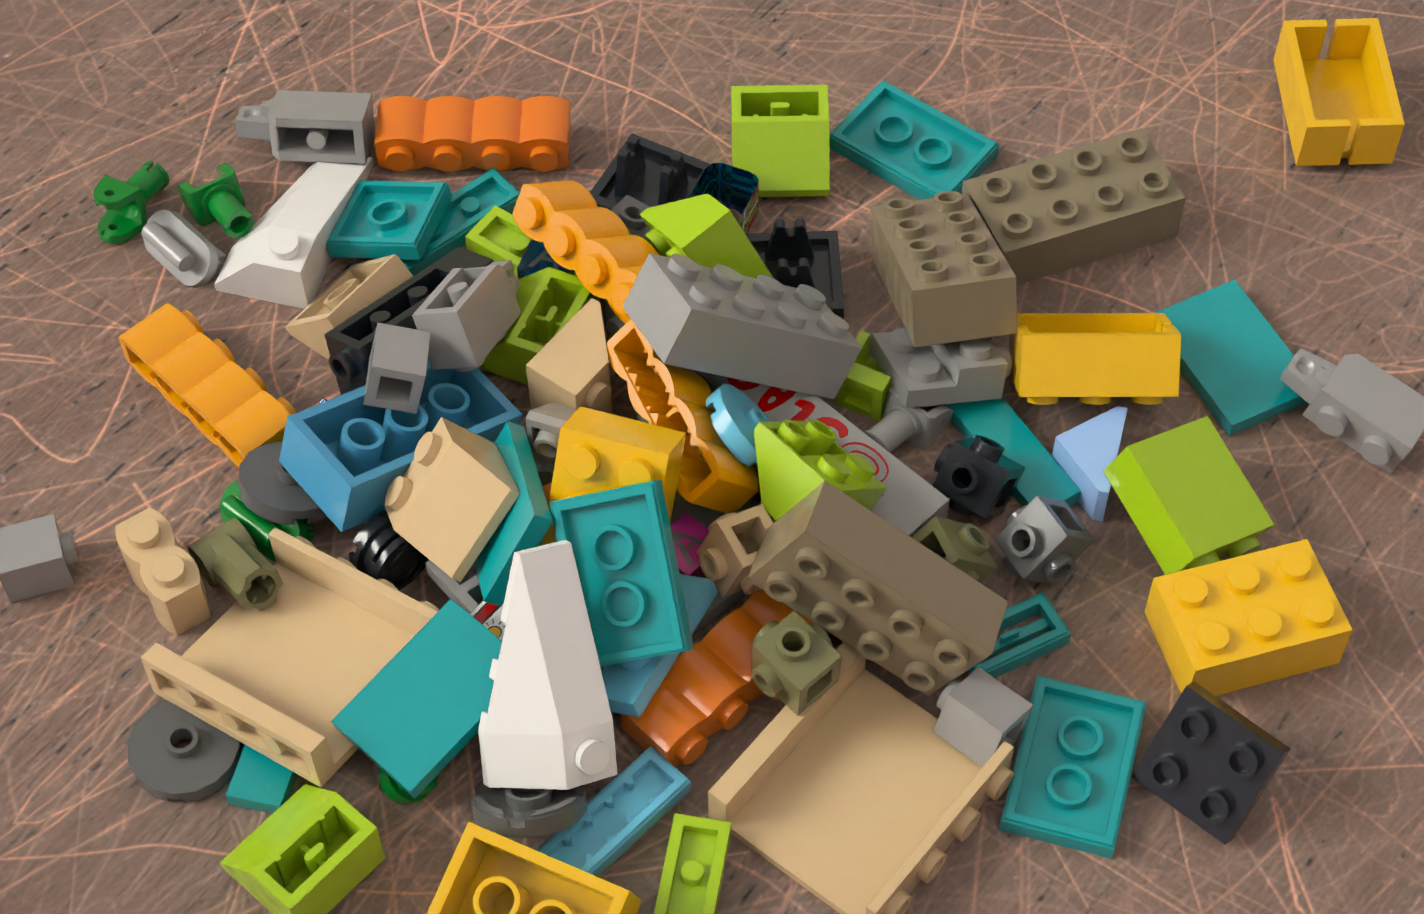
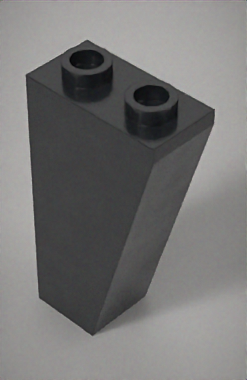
[324,247,494,395]

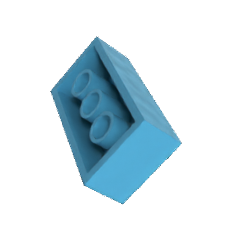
[279,360,522,532]

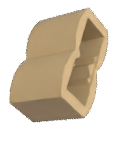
[115,507,212,636]

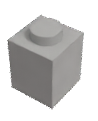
[363,322,430,414]
[0,514,80,603]
[933,667,1033,767]

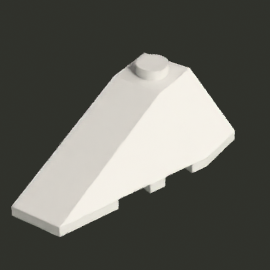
[214,157,374,309]
[478,540,618,790]

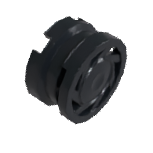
[348,510,429,590]

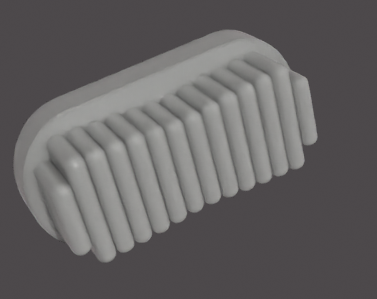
[141,209,227,287]

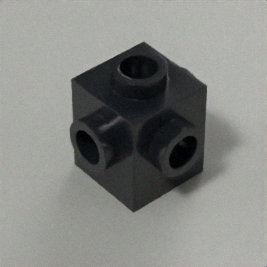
[932,435,1026,519]

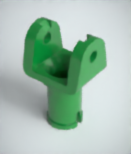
[93,161,169,244]
[177,163,254,238]

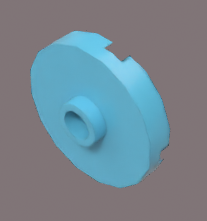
[706,384,770,467]

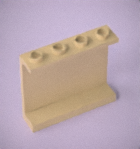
[141,528,439,788]
[708,642,1014,914]

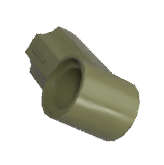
[187,517,283,611]

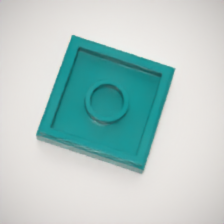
[326,181,452,260]

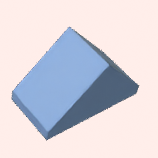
[1052,406,1128,522]

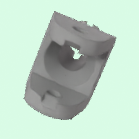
[864,386,953,453]

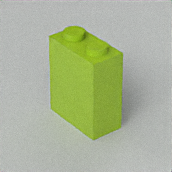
[1103,416,1275,575]

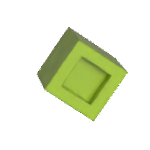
[834,331,892,422]

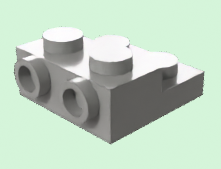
[870,328,1012,408]

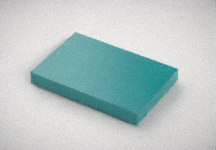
[829,80,1000,200]
[1155,280,1307,436]
[474,421,553,606]
[549,480,694,667]
[331,599,502,799]
[999,675,1147,859]

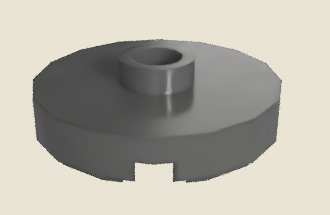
[238,440,328,525]
[128,700,242,803]
[471,780,587,839]

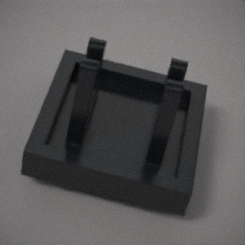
[590,134,710,210]
[746,218,844,319]
[1131,681,1291,845]

